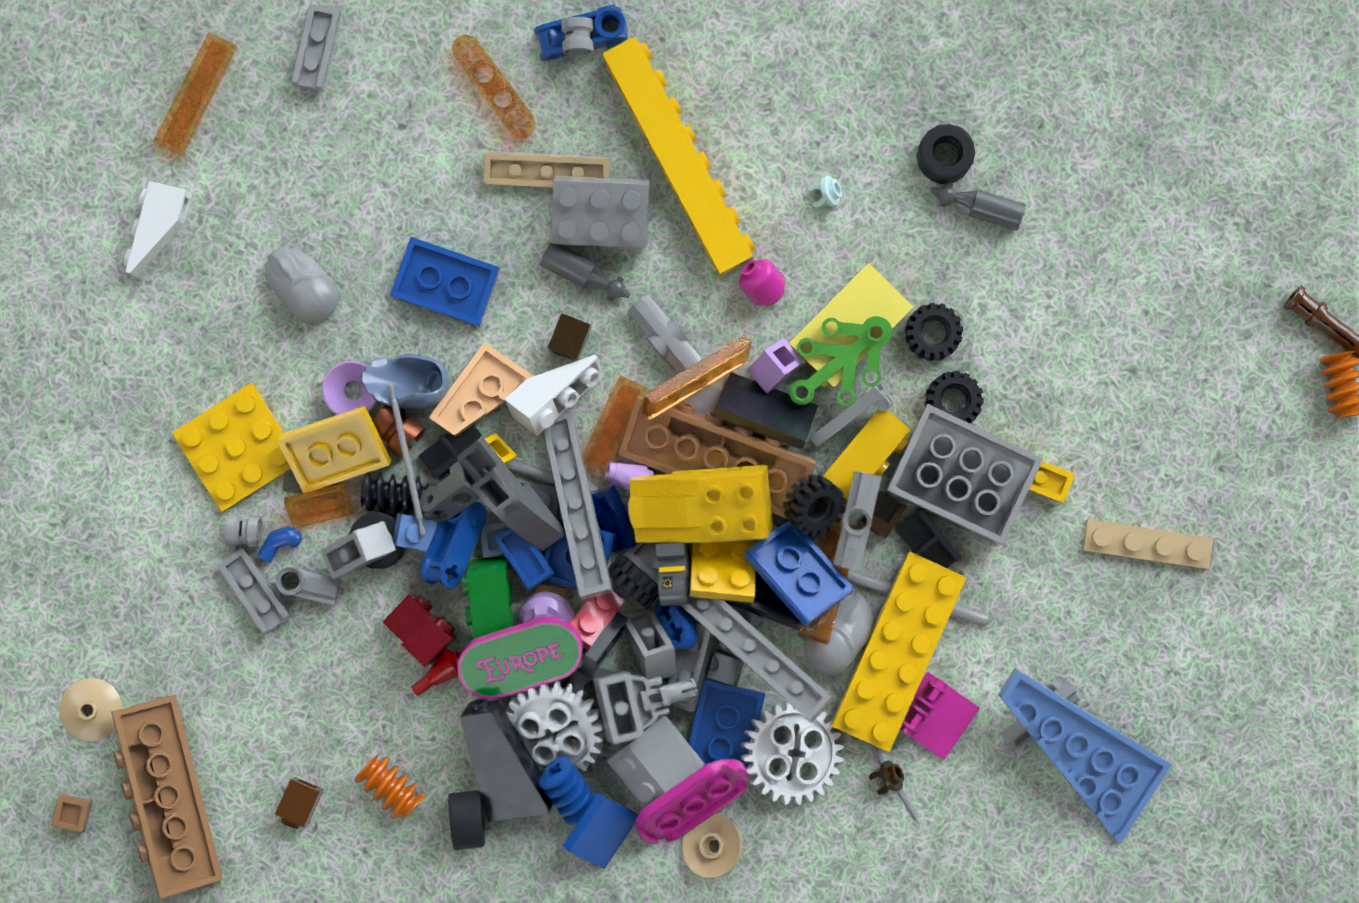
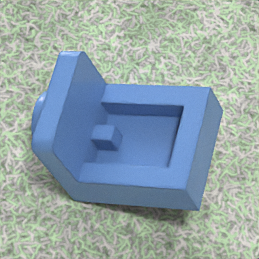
[393,514,437,551]

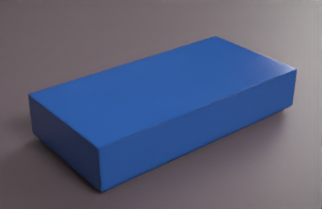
[493,527,555,591]

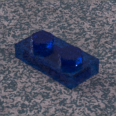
[591,485,638,552]

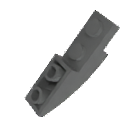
[456,436,566,551]

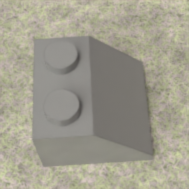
[607,715,705,808]

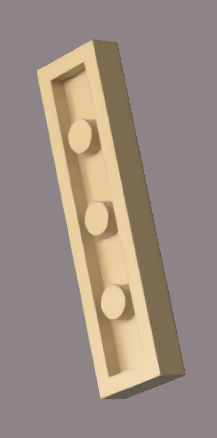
[484,151,610,187]
[1082,519,1213,569]

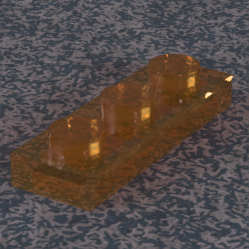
[583,375,648,472]

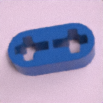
[655,598,698,650]

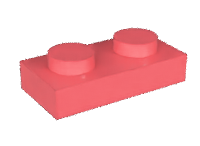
[570,592,625,650]

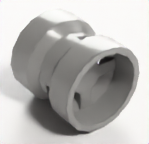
[561,17,594,55]
[225,515,263,548]

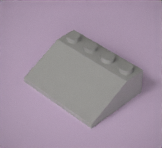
[884,404,1043,546]

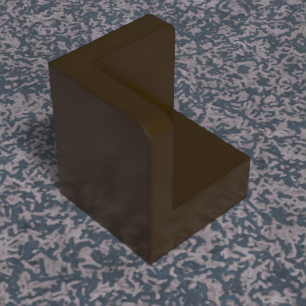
[548,314,592,361]
[858,491,907,539]

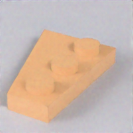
[429,342,534,438]

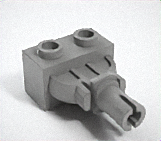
[593,671,698,744]

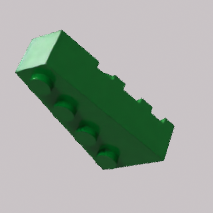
[462,556,519,694]

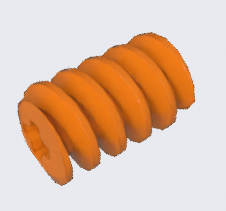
[1319,351,1359,419]
[354,753,426,822]

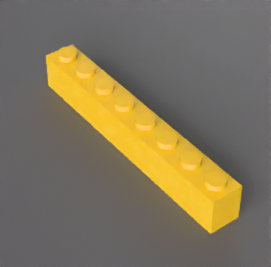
[602,36,756,278]

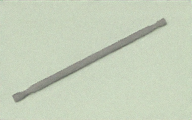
[388,385,426,535]

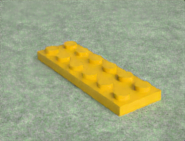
[830,551,967,752]

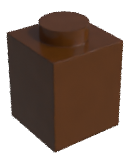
[275,777,324,829]

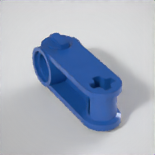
[533,4,628,61]
[420,501,488,588]

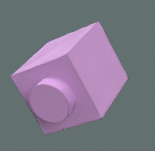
[747,338,804,393]

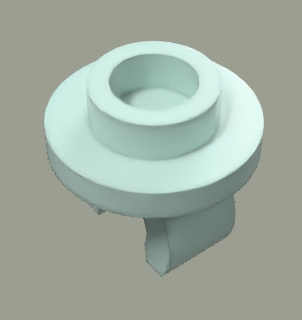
[808,176,842,207]

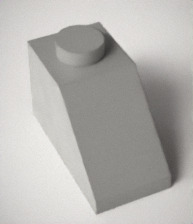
[320,521,396,579]
[624,607,676,679]

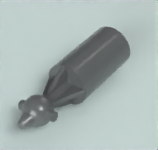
[931,182,1026,231]
[540,243,631,301]

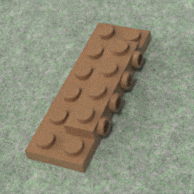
[619,395,817,519]
[111,695,223,899]

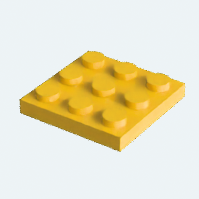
[172,382,291,513]

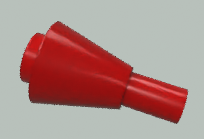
[411,648,461,696]

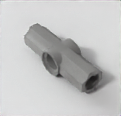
[627,294,708,384]
[833,470,882,570]

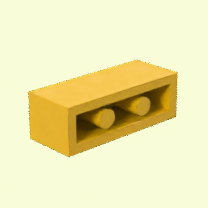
[823,409,911,502]

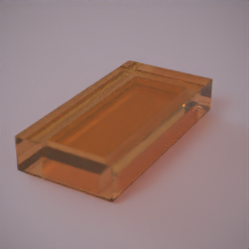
[284,483,355,529]

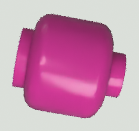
[739,259,786,306]

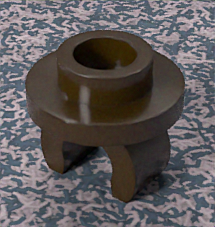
[869,760,904,795]

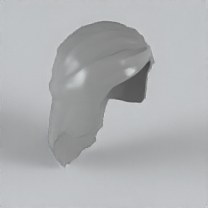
[265,246,339,323]
[804,593,875,675]

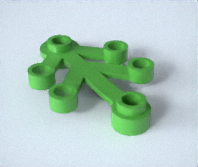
[789,316,892,407]

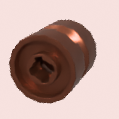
[372,405,426,459]

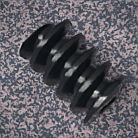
[361,472,429,516]

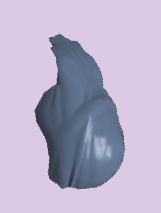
[361,354,448,409]

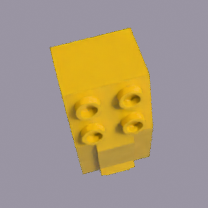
[627,465,773,543]

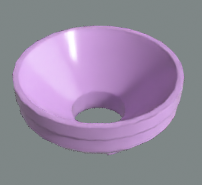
[322,361,377,415]
[518,592,575,625]

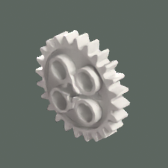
[505,680,605,771]
[741,700,844,805]

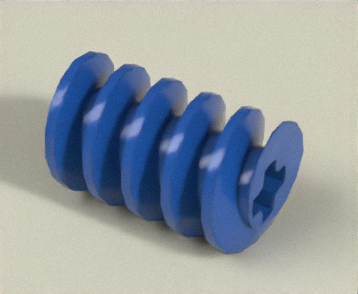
[538,755,596,825]

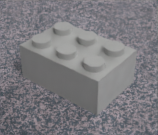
[551,176,650,248]

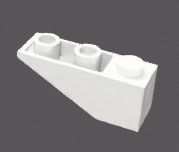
[124,181,192,277]
[505,355,604,436]

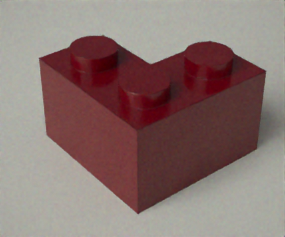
[382,594,457,667]

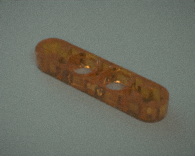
[452,35,536,139]

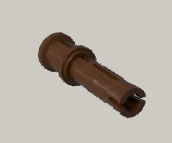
[1283,285,1359,358]

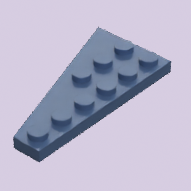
[998,668,1172,844]

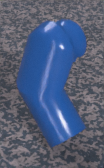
[257,526,302,563]

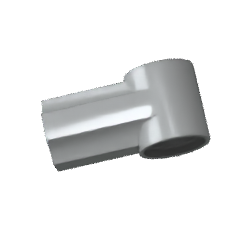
[275,567,341,606]

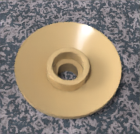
[59,678,122,741]
[682,814,742,878]

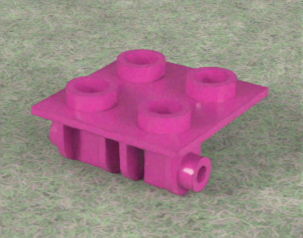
[900,672,980,760]

